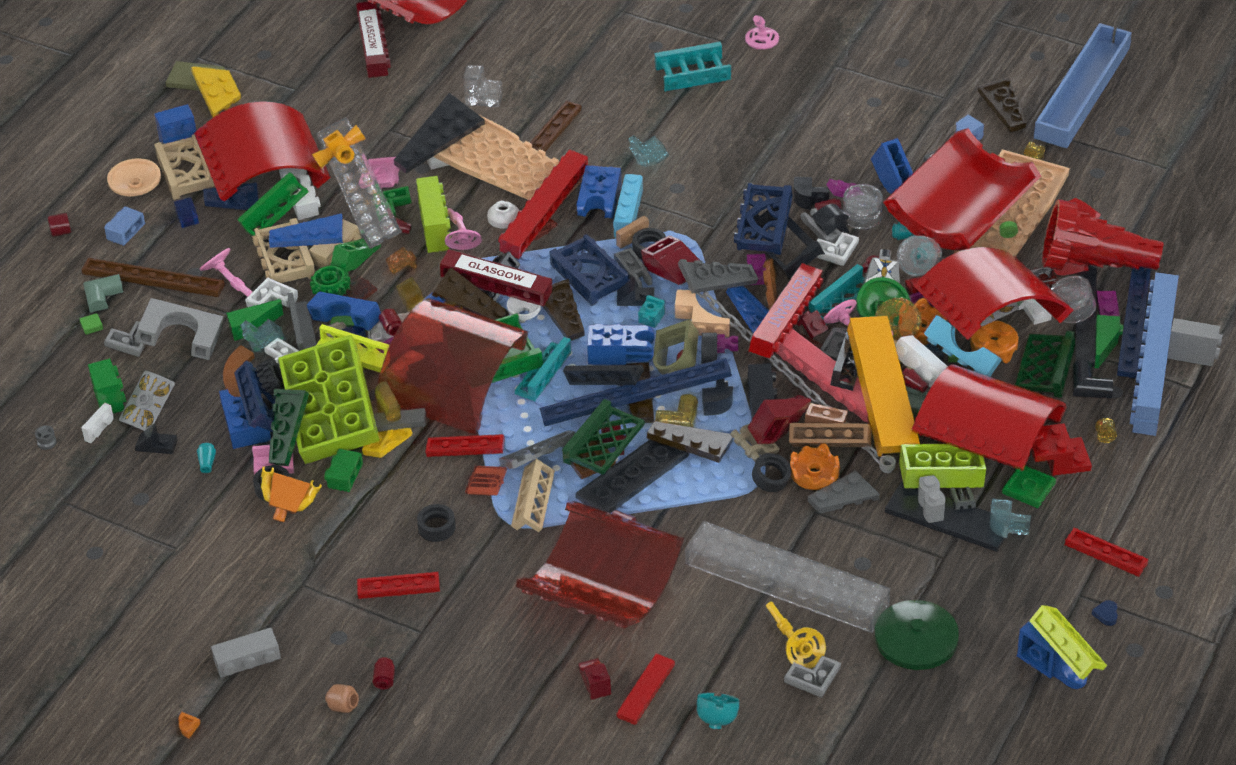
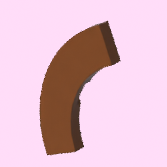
[763,259,778,310]
[223,345,255,397]

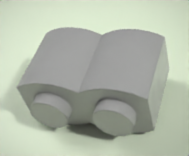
[918,475,945,523]

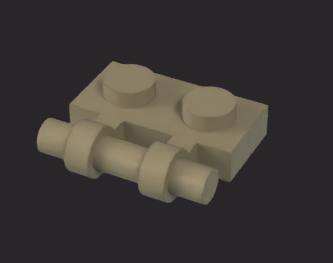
[730,424,780,462]

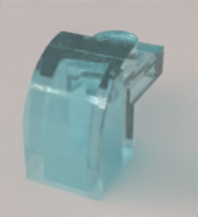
[628,135,669,167]
[241,319,286,352]
[989,498,1031,538]

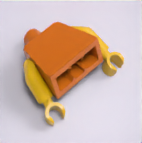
[261,466,322,522]

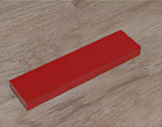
[425,434,505,457]
[1065,528,1148,577]
[357,572,440,599]
[617,653,675,725]

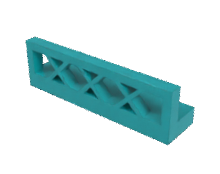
[809,264,865,325]
[514,337,571,401]

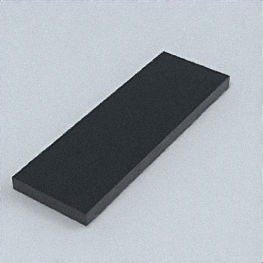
[576,440,689,518]
[885,481,1013,552]

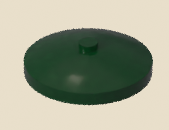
[875,600,959,670]

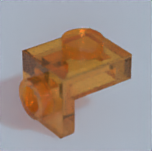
[386,247,417,274]

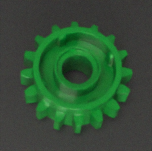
[310,266,351,296]

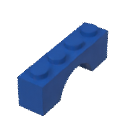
[306,292,381,331]

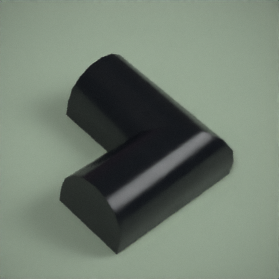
[1072,359,1113,398]

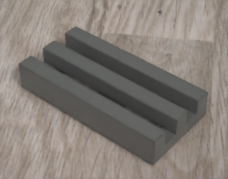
[948,487,976,510]

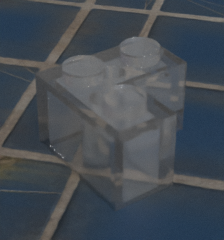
[463,65,503,107]

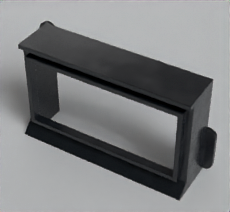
[746,206,825,280]

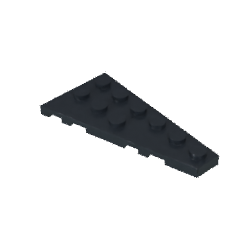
[394,93,485,174]

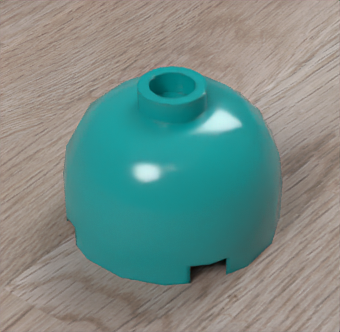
[696,693,740,729]

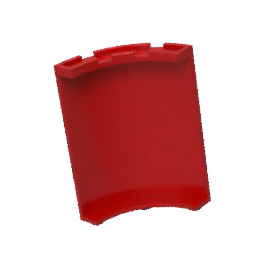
[883,128,1041,250]

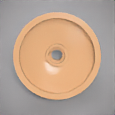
[107,159,161,197]

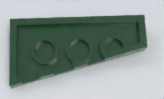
[269,389,309,466]

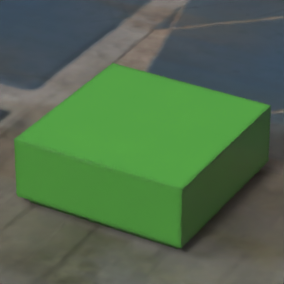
[79,313,103,335]

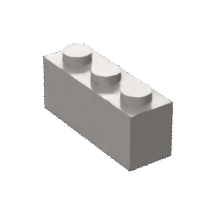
[211,628,281,678]

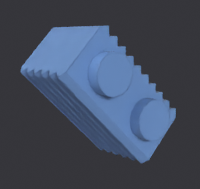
[104,206,145,246]

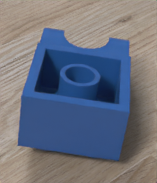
[577,165,622,219]
[587,324,655,365]
[219,389,271,449]
[1017,621,1087,689]

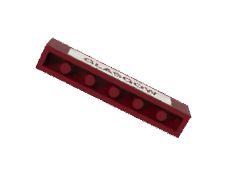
[356,2,391,78]
[440,249,552,307]

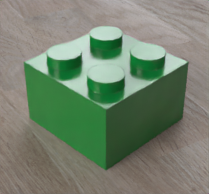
[88,358,126,414]

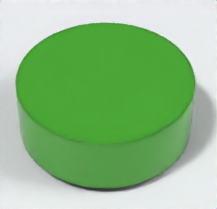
[999,221,1018,238]

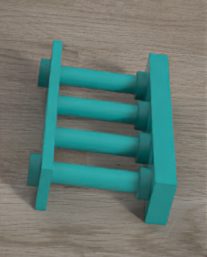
[654,42,731,91]

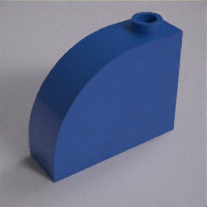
[871,138,913,194]

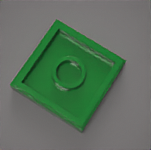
[1002,466,1056,508]

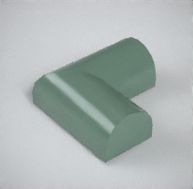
[83,274,123,313]

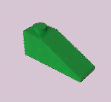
[330,237,381,272]
[226,299,284,341]
[1094,315,1123,368]

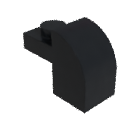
[794,177,830,210]
[812,204,850,236]
[702,378,733,416]

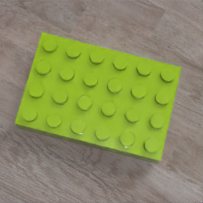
[278,335,380,464]

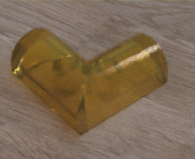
[375,381,401,422]
[655,394,698,428]

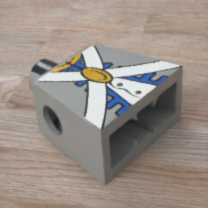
[862,249,900,286]

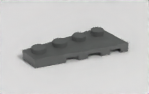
[498,430,575,469]

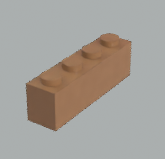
[789,423,872,447]

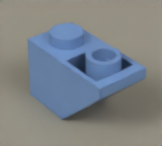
[955,115,984,141]

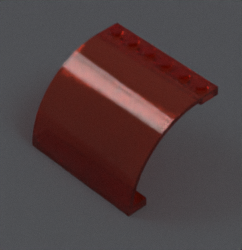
[375,298,529,434]
[515,501,684,628]

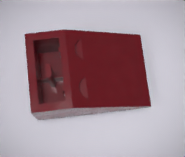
[641,235,701,285]
[747,398,812,444]

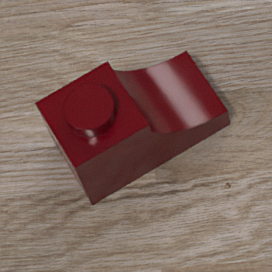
[578,658,611,700]

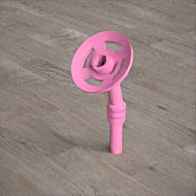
[745,15,779,49]
[445,208,481,250]
[200,248,252,297]
[824,299,893,336]

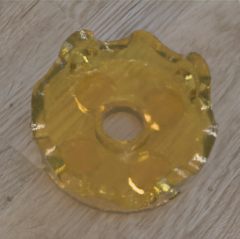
[875,298,922,341]

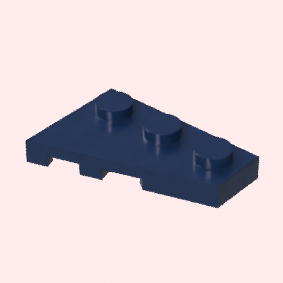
[203,183,259,210]

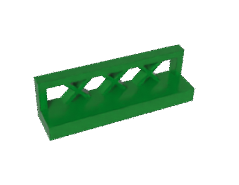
[237,172,309,236]

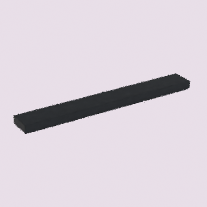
[1075,265,1097,367]

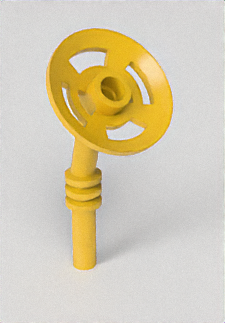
[766,602,826,669]

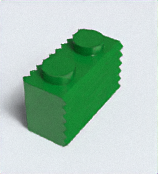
[324,449,363,492]

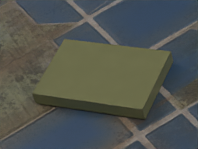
[165,61,225,91]

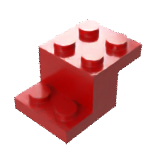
[1031,423,1092,476]

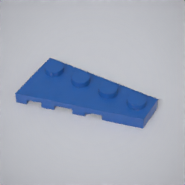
[269,214,343,248]
[726,286,769,334]

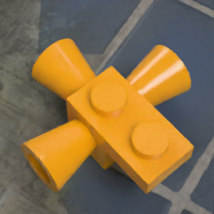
[312,125,366,169]

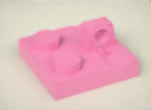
[359,157,400,190]

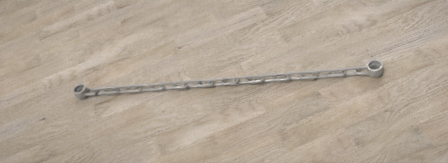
[688,286,896,473]

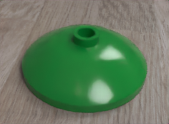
[856,277,911,331]

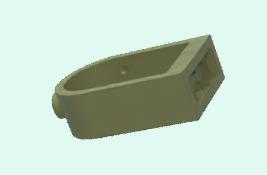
[653,319,699,375]

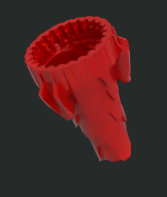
[1042,198,1164,275]

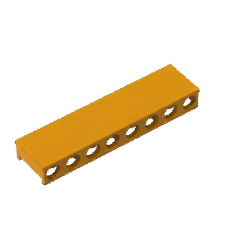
[847,316,920,457]

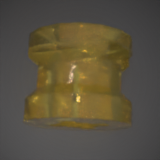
[1024,141,1045,160]
[1095,418,1117,443]

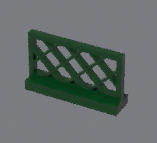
[1015,331,1075,398]
[562,399,645,475]

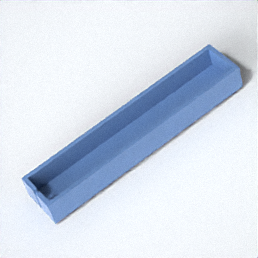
[1034,23,1132,148]
[1130,273,1178,436]

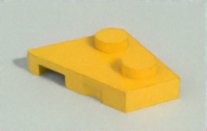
[362,428,413,458]

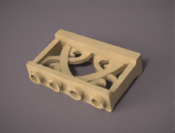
[154,135,214,200]
[252,218,315,283]

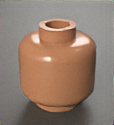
[326,684,359,713]

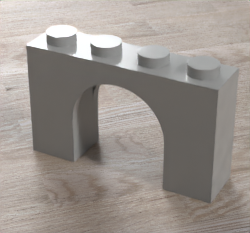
[136,298,223,360]

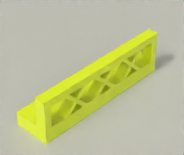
[316,324,391,373]
[1029,605,1107,679]

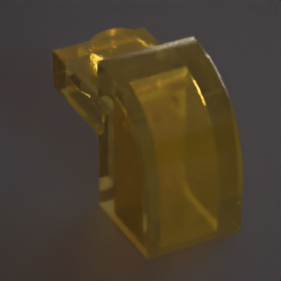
[396,277,429,312]

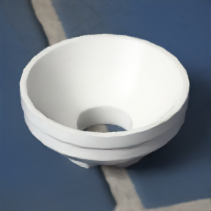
[487,201,519,228]
[507,297,541,321]

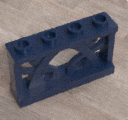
[734,183,793,255]
[549,234,629,306]
[234,360,276,432]

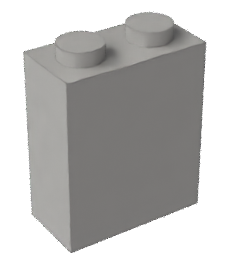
[1167,318,1223,367]

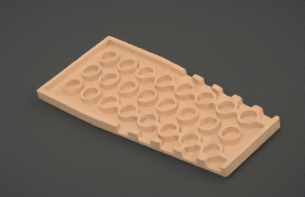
[433,114,583,200]
[954,149,1070,257]

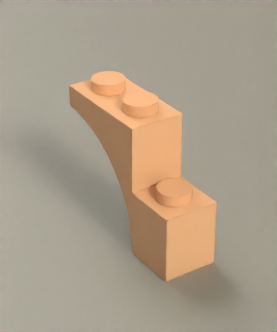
[675,289,730,337]

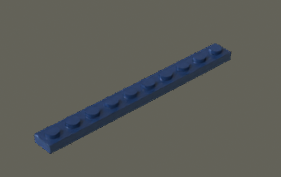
[1117,267,1151,378]
[539,358,732,427]

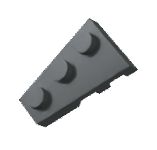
[808,470,880,513]

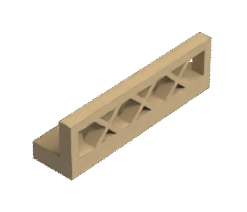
[511,458,555,532]

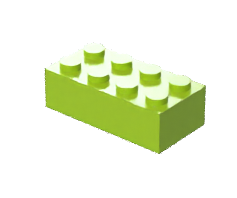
[416,176,451,253]
[899,444,986,489]

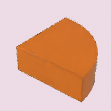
[179,712,201,739]

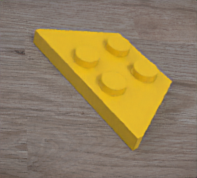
[191,67,241,117]

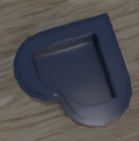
[1092,600,1118,626]

